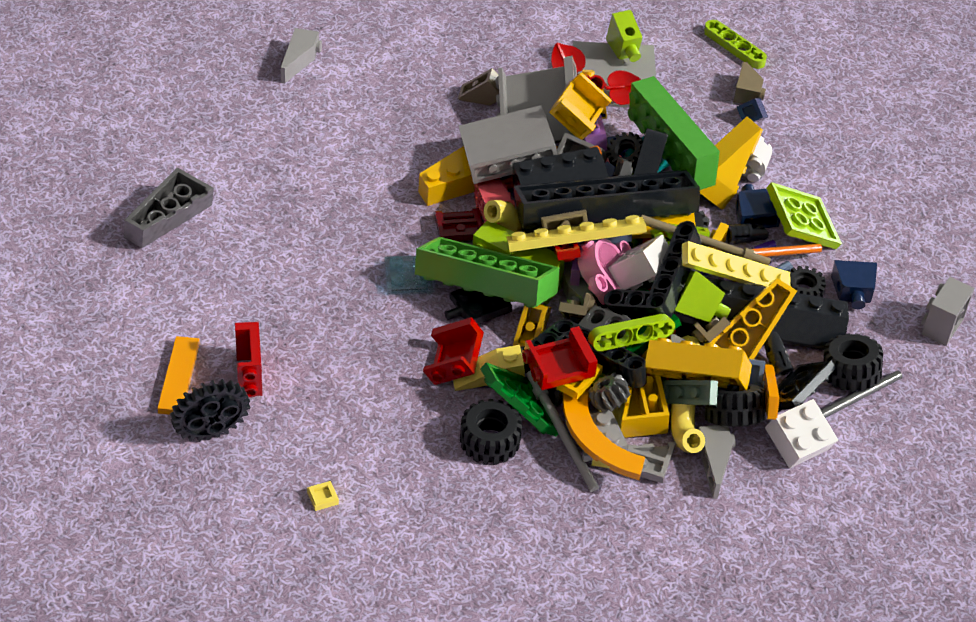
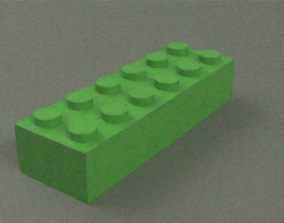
[628,76,720,190]
[415,237,560,308]

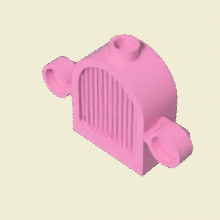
[578,239,631,305]

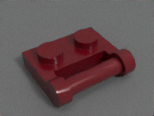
[434,208,483,241]

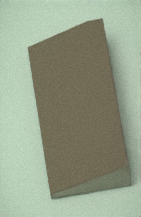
[541,209,588,230]

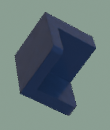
[737,98,768,122]

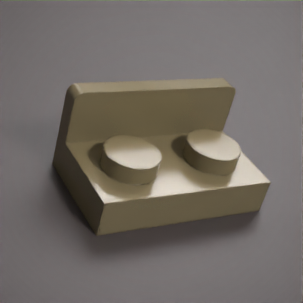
[559,293,598,319]
[689,316,731,344]

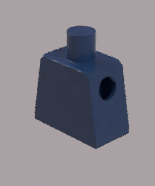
[735,184,780,228]
[831,260,877,310]

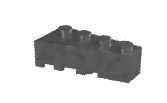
[123,168,214,248]

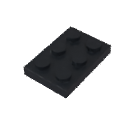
[765,360,836,412]

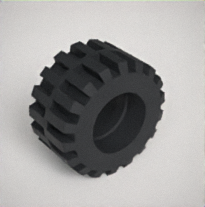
[823,333,883,392]
[705,384,765,427]
[460,399,522,465]

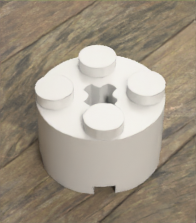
[741,136,772,183]

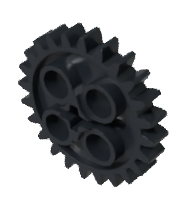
[170,379,251,442]

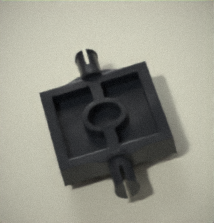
[444,288,512,324]

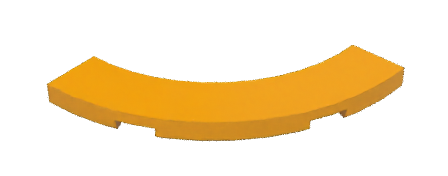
[563,388,645,480]

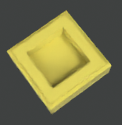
[307,481,339,511]

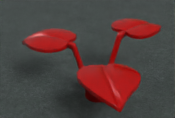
[551,42,641,105]

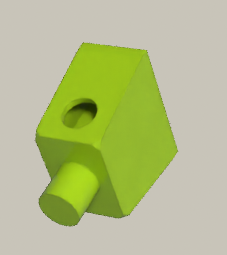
[606,10,642,62]
[675,270,731,322]

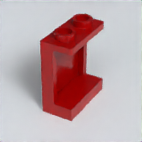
[423,317,484,385]
[235,322,263,398]
[522,326,598,390]

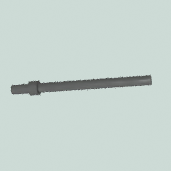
[821,370,902,418]

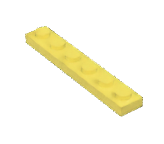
[506,215,647,252]
[682,241,790,287]

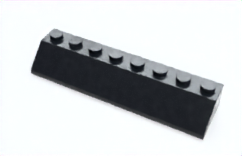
[514,170,700,230]
[674,276,849,350]

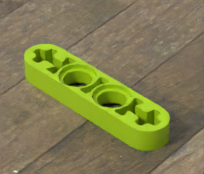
[704,20,767,69]
[588,314,675,351]

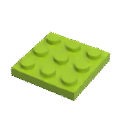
[766,182,842,249]

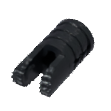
[726,223,770,244]
[763,331,794,377]

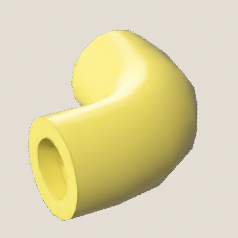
[484,200,522,232]
[671,404,705,453]

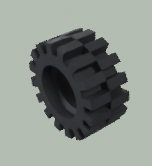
[606,132,643,173]
[788,266,826,297]

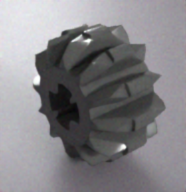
[588,373,631,412]

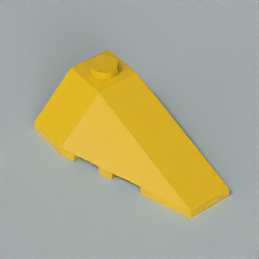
[700,117,763,210]

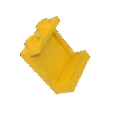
[549,72,612,140]

